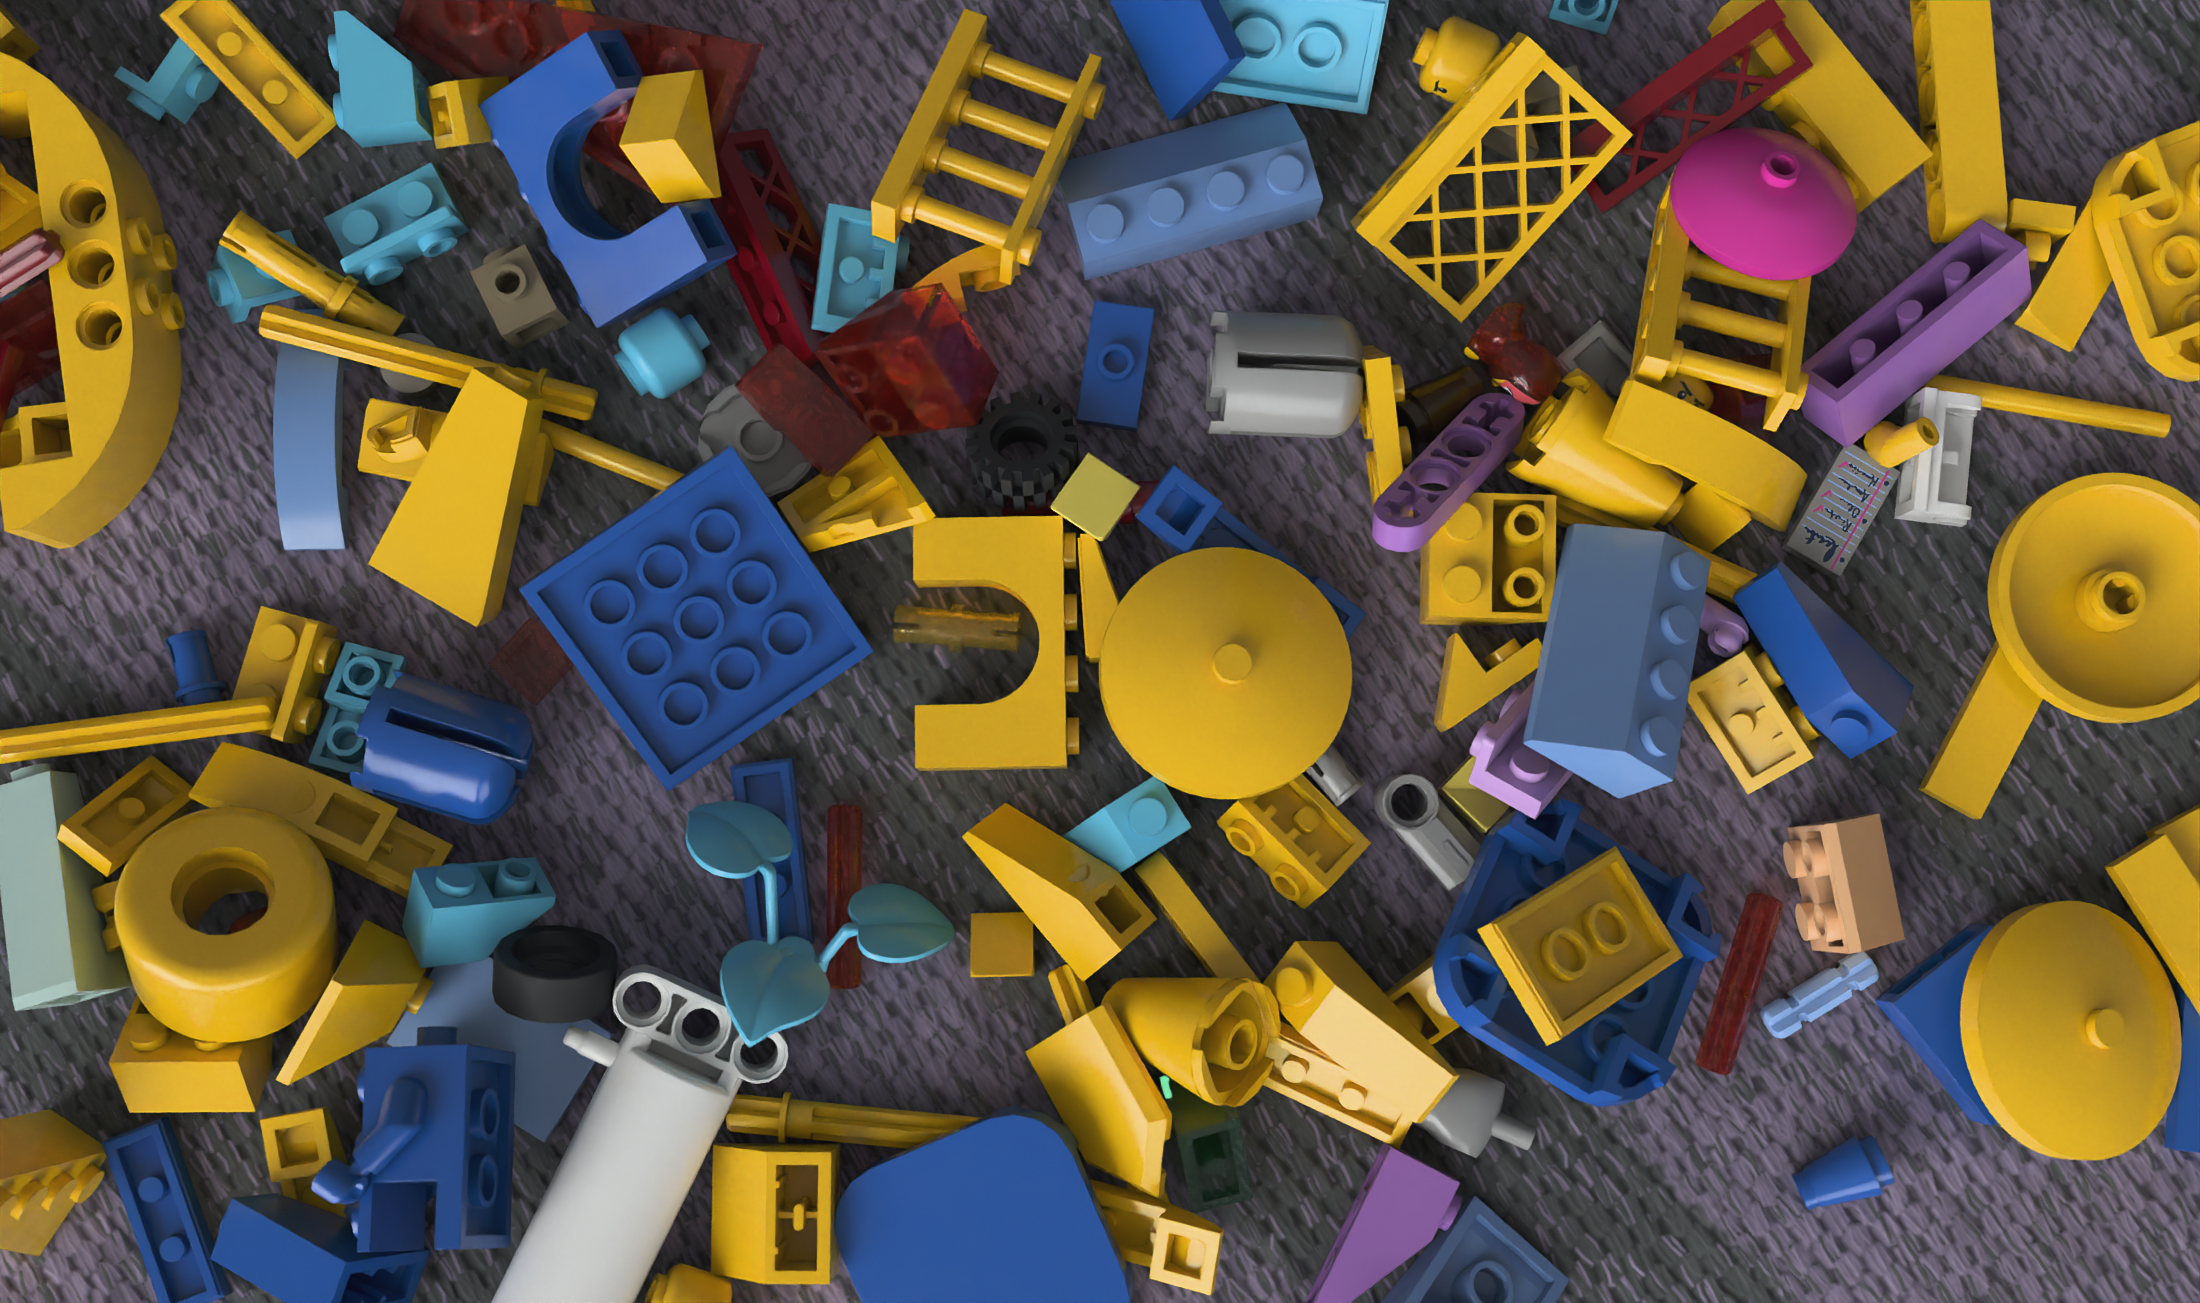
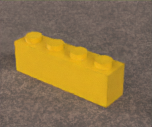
[1707,0,1934,215]

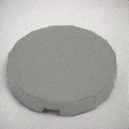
[698,378,821,500]

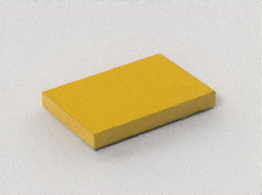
[1477,846,1683,1046]

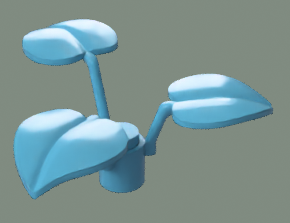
[685,801,956,1047]

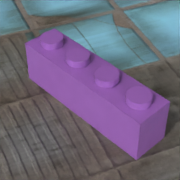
[1801,219,2032,448]

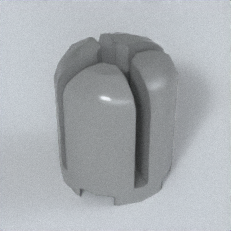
[1206,310,1364,438]

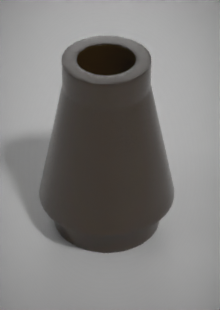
[1396,365,1483,445]

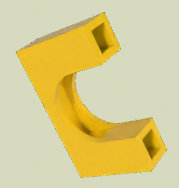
[913,516,1080,771]

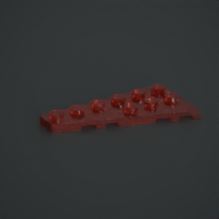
[393,0,764,207]

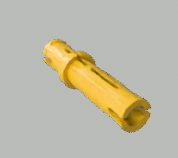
[219,210,406,336]

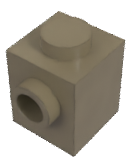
[470,244,571,350]

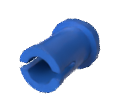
[165,630,227,706]

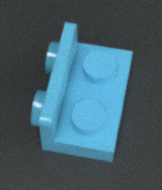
[323,162,470,286]
[811,203,910,347]

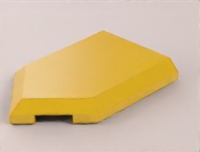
[1025,1001,1173,1198]

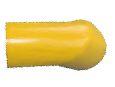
[1863,417,1939,469]

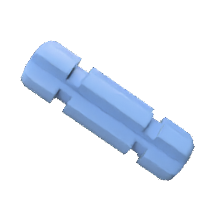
[1760,951,1880,1038]

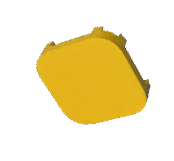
[2091,121,2200,382]

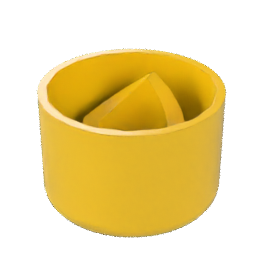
[114,806,339,1042]

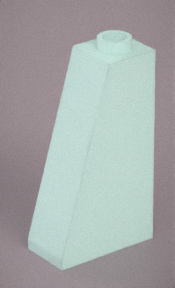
[0,763,131,1011]

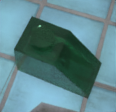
[1159,1075,1253,1214]

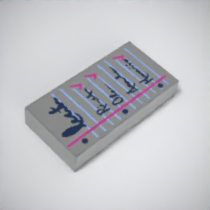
[1781,444,1901,579]

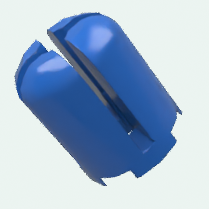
[350,669,533,826]

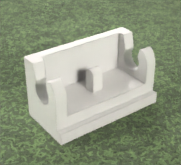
[1894,387,1982,527]

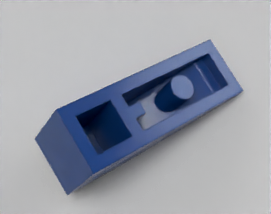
[1732,561,1914,759]

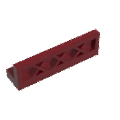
[1558,0,1813,215]
[699,128,868,381]

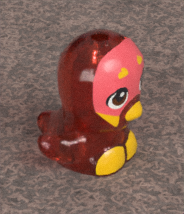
[1462,301,1562,405]

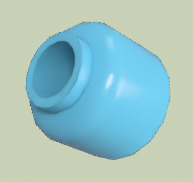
[614,307,710,399]

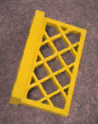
[1350,32,1633,323]

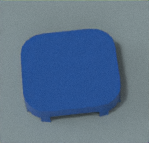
[1432,798,1722,1107]
[834,1104,1135,1303]

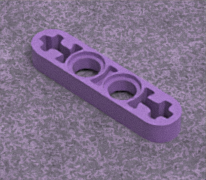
[1372,393,1525,552]

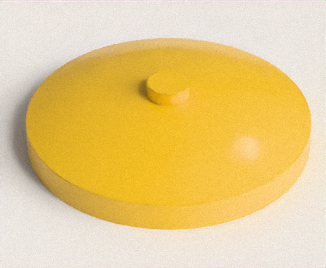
[1988,472,2200,724]
[1099,547,1352,799]
[1960,900,2182,1160]

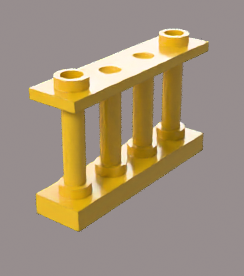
[871,9,1107,285]
[1629,166,1811,432]

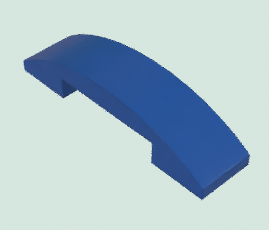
[1135,465,1367,640]

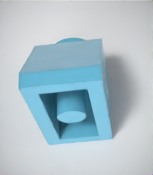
[1062,776,1191,874]

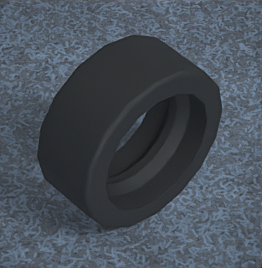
[492,925,618,1024]

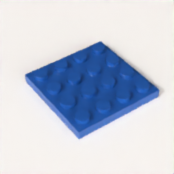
[519,444,874,792]

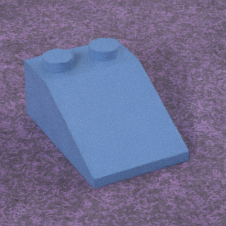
[1380,1196,1570,1303]

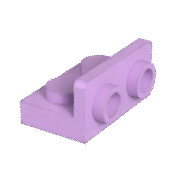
[1468,678,1573,820]

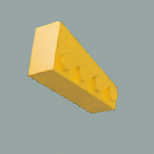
[0,1109,107,1256]

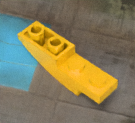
[189,741,453,899]

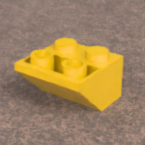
[1419,492,1557,626]
[109,995,273,1113]
[711,1143,840,1284]

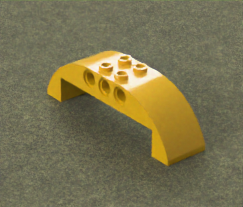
[0,52,185,549]

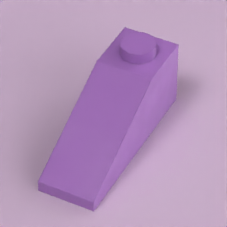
[1304,1142,1462,1303]

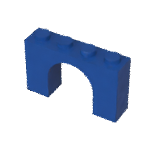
[478,29,738,328]

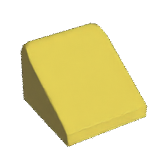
[1050,452,1141,542]

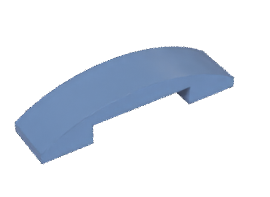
[273,309,351,551]

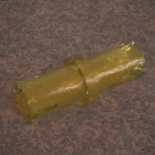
[893,603,1022,653]

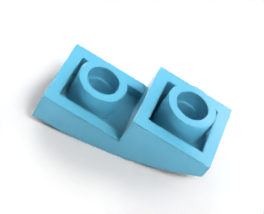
[308,641,407,779]

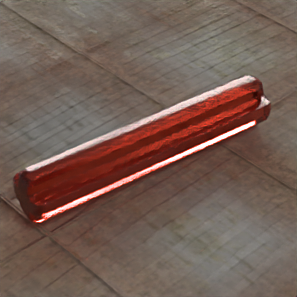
[826,804,863,990]
[1695,892,1783,1075]

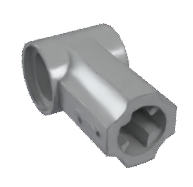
[1373,774,1481,891]

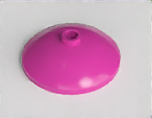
[1670,127,1857,280]

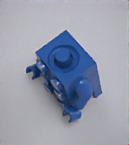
[312,1026,516,1252]

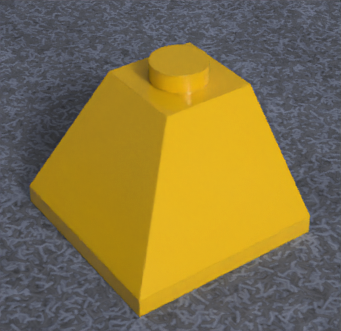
[276,919,434,1085]

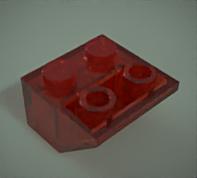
[814,283,999,438]

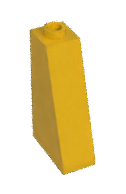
[368,363,546,627]

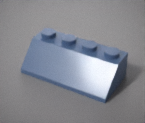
[1057,102,1323,281]
[1523,523,1711,799]

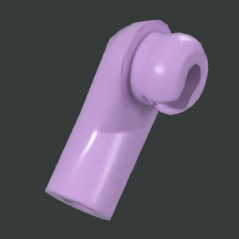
[1700,594,1749,657]

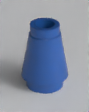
[1791,1135,1895,1211]

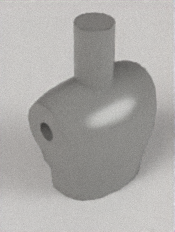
[1412,1067,1537,1158]

